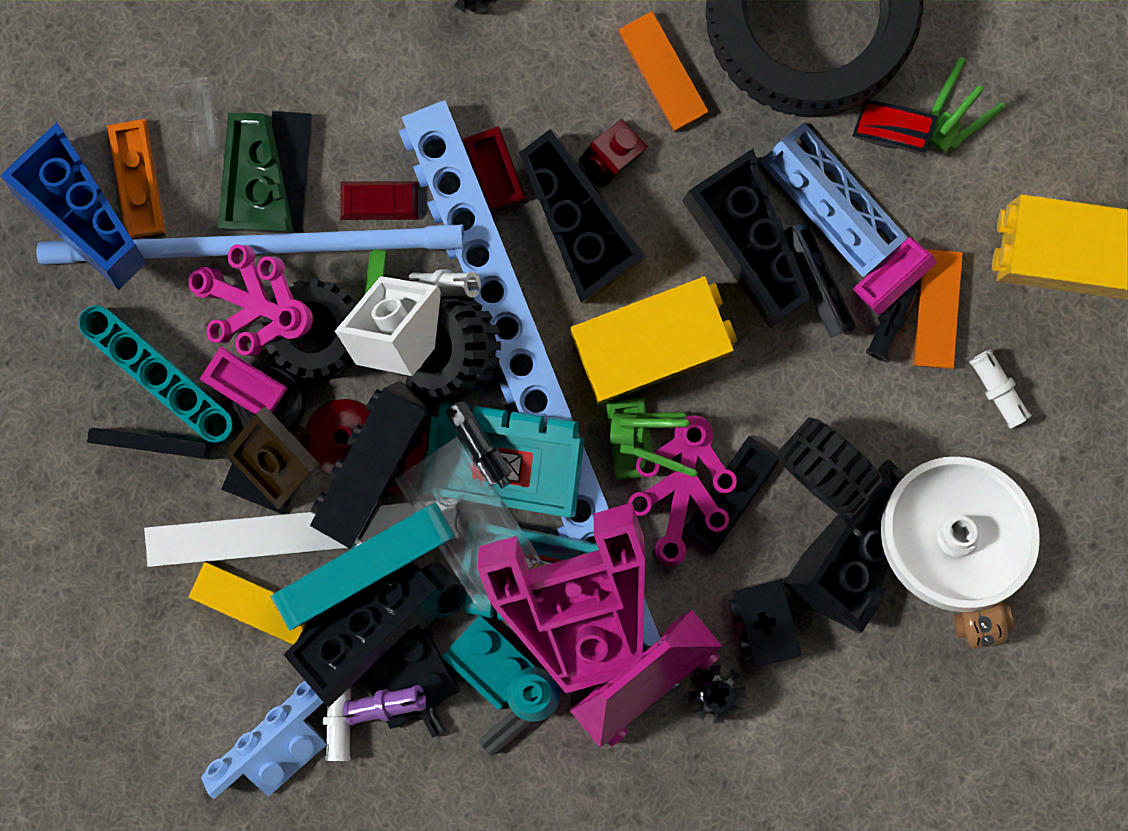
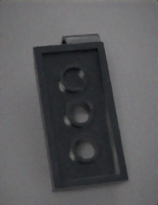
[283,562,467,707]

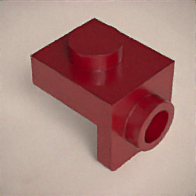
[579,119,648,187]

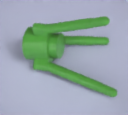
[930,57,1005,153]
[610,412,698,477]

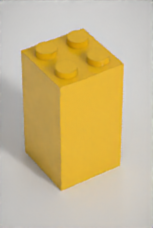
[992,194,1128,300]
[570,276,737,406]

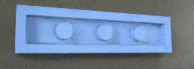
[760,122,908,277]

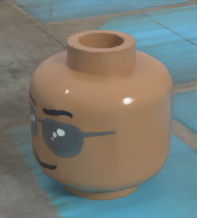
[953,601,1014,649]

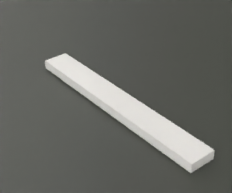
[144,499,460,567]

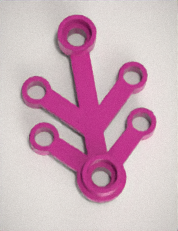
[188,244,313,356]
[628,416,737,566]

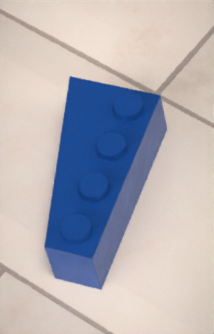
[0,122,147,290]

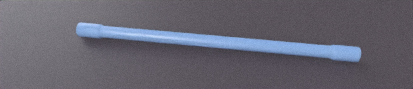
[36,225,465,265]

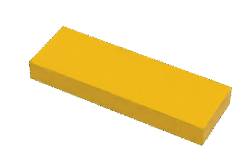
[188,562,307,645]

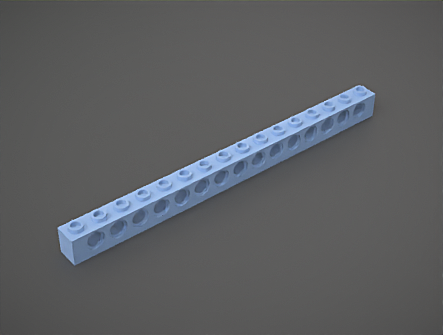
[398,100,679,687]

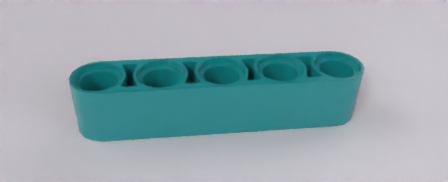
[78,305,237,444]
[270,502,455,631]

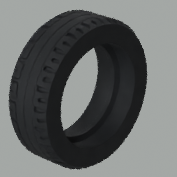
[706,0,924,117]

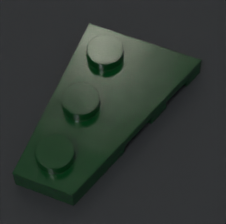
[218,113,294,233]

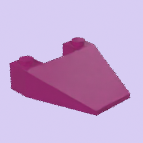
[477,503,645,693]
[570,608,722,748]

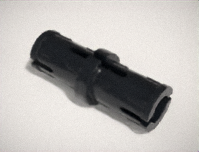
[866,286,920,363]

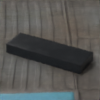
[271,111,312,231]
[783,223,856,338]
[87,427,211,460]
[682,436,779,554]

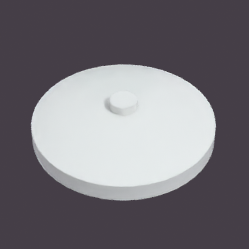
[881,457,1040,612]

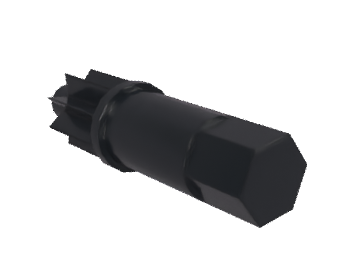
[446,401,512,489]

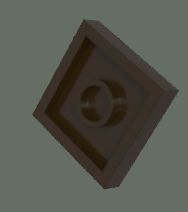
[225,406,320,509]

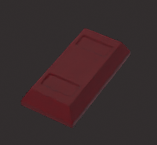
[463,126,526,212]
[340,181,418,220]

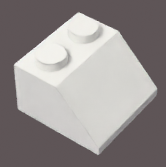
[335,276,441,376]

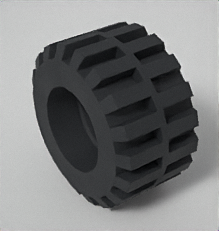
[263,279,357,380]
[400,297,501,397]
[777,417,883,519]

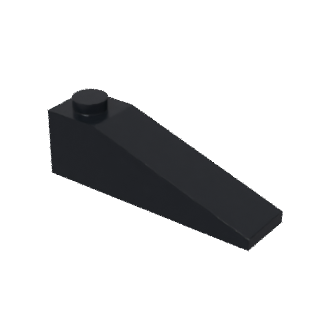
[783,460,906,633]

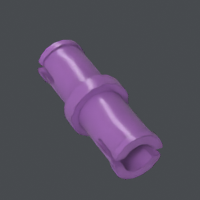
[344,685,426,726]

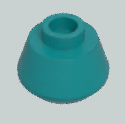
[507,667,561,722]

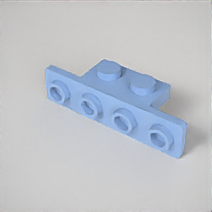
[201,681,327,799]

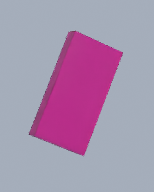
[853,236,937,315]
[200,346,288,414]

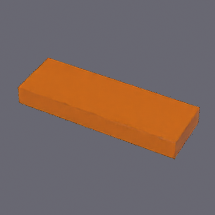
[618,11,709,132]
[107,119,166,240]
[913,249,963,369]

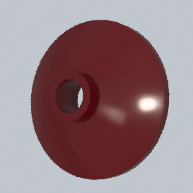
[306,399,370,474]

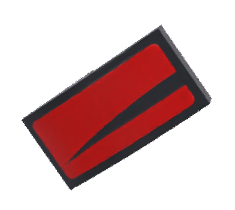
[852,100,939,157]

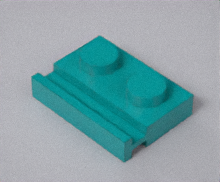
[441,615,536,710]

